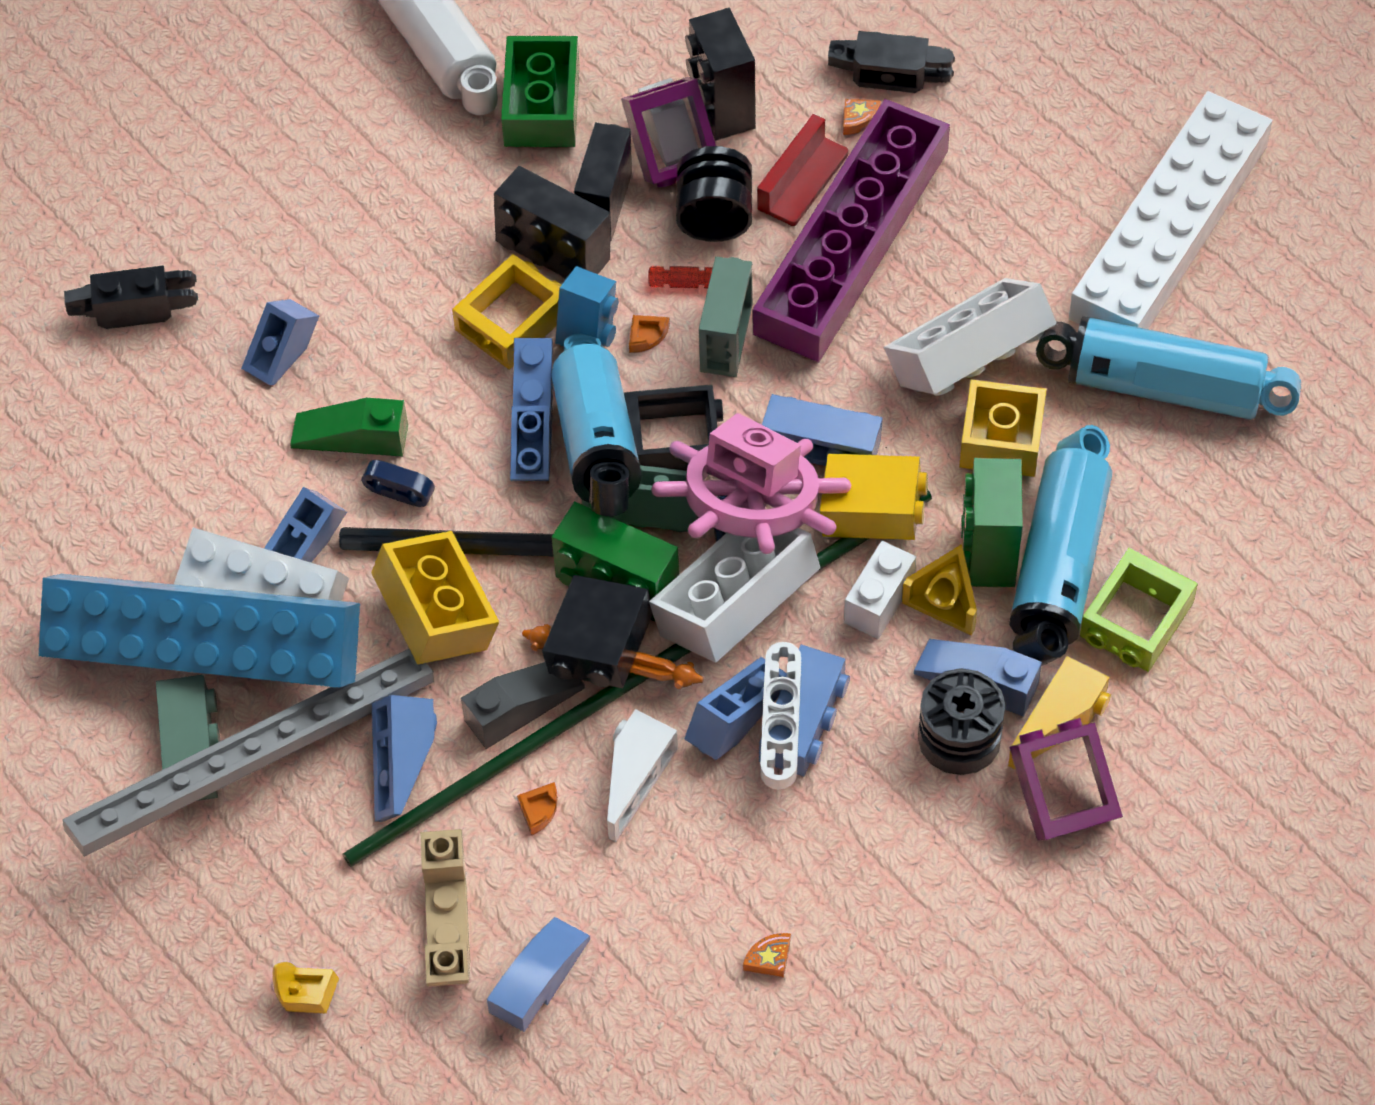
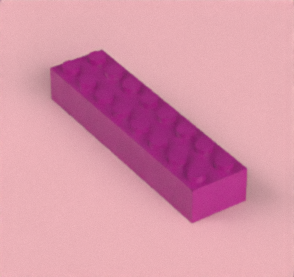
[752,99,950,363]

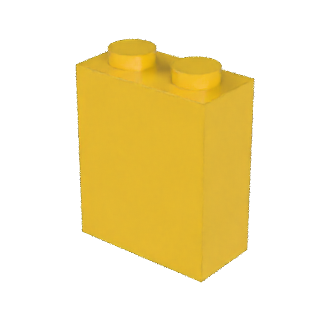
[820,454,928,540]

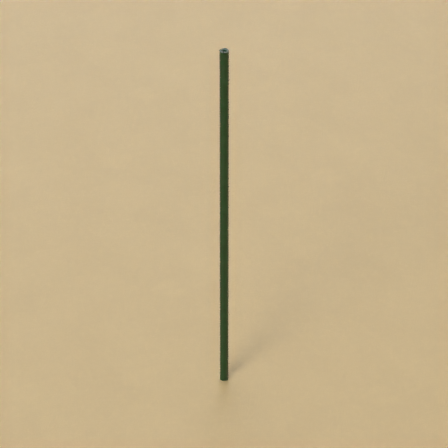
[342,489,932,867]

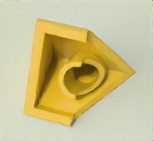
[902,544,977,636]

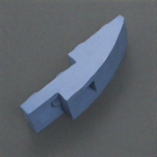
[510,338,553,481]

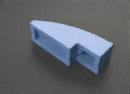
[486,917,590,1032]

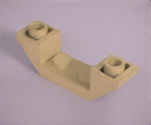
[420,829,470,987]

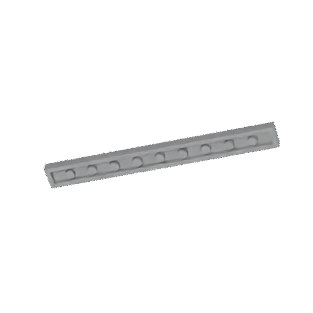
[62,649,434,857]

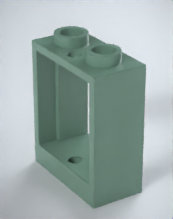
[699,256,753,377]

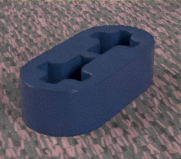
[361,460,435,507]

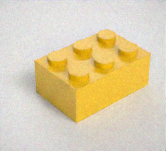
[371,531,499,665]

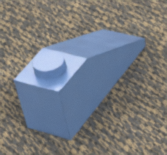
[264,487,347,562]
[914,639,1042,717]
[684,657,787,760]
[372,695,437,822]

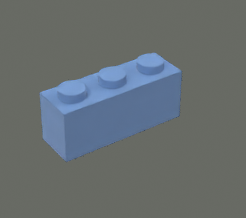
[762,394,883,466]
[759,644,850,777]

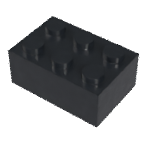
[685,7,756,140]
[494,166,611,280]

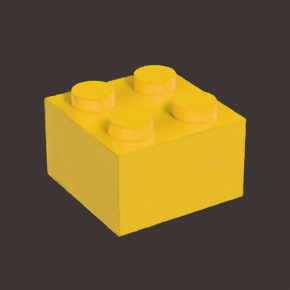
[959,379,1047,477]

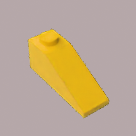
[1008,656,1111,770]

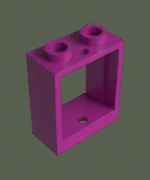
[621,77,716,188]
[1009,718,1123,841]

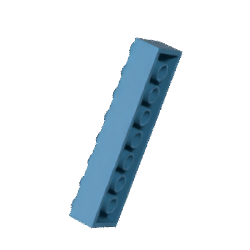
[39,573,360,688]

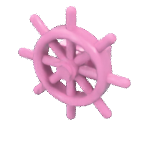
[651,413,851,554]

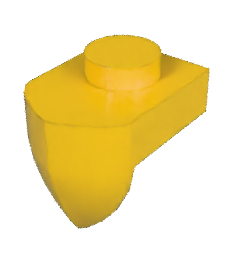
[272,962,339,1014]

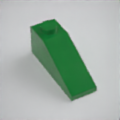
[290,397,408,457]

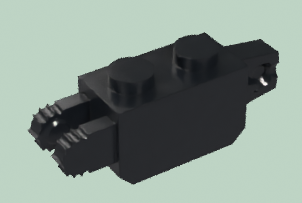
[828,31,955,93]
[64,265,198,329]

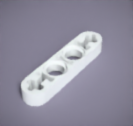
[760,642,801,790]

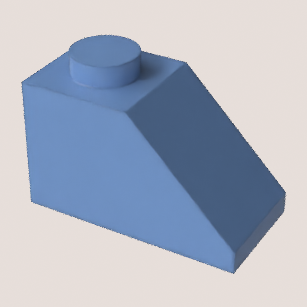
[241,299,319,386]

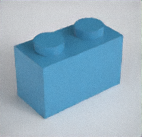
[555,266,619,348]

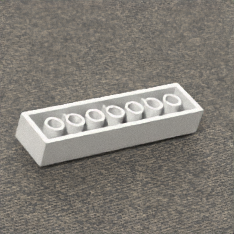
[1069,91,1273,329]

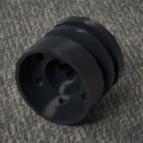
[676,146,752,242]
[918,668,1006,775]

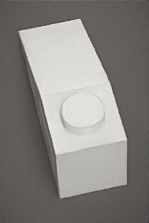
[607,709,678,842]

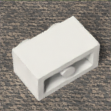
[844,541,916,639]

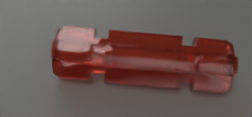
[648,266,713,289]

